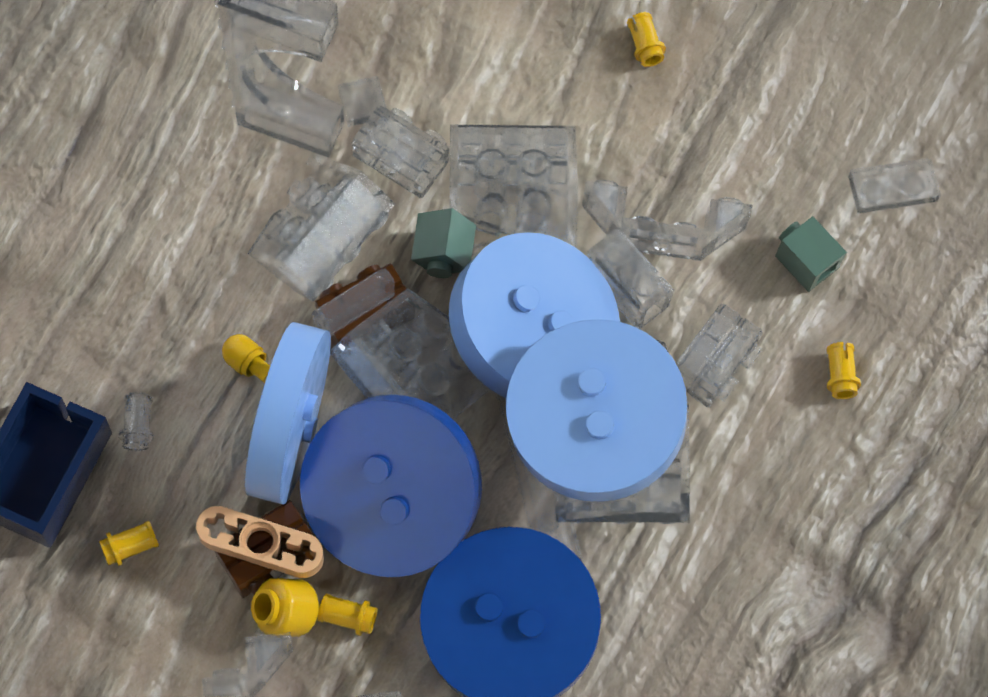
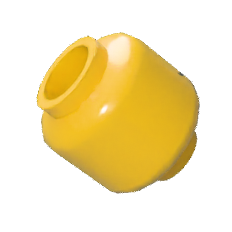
[251,578,319,637]

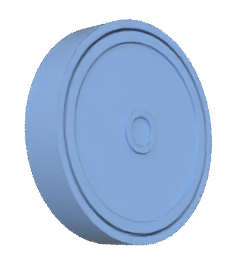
[449,232,620,398]
[506,319,687,502]
[245,322,331,505]

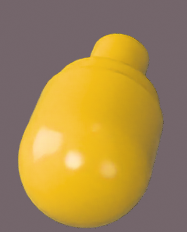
[222,334,270,383]

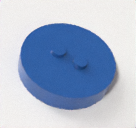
[300,395,482,577]
[420,527,601,697]

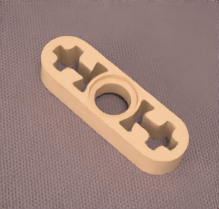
[196,506,324,578]

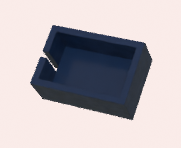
[0,382,112,548]

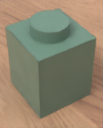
[411,208,476,278]
[775,216,847,292]

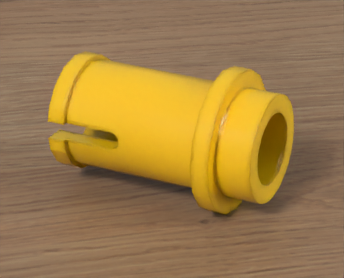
[627,12,666,67]
[826,342,861,399]
[99,520,159,566]
[318,593,378,636]

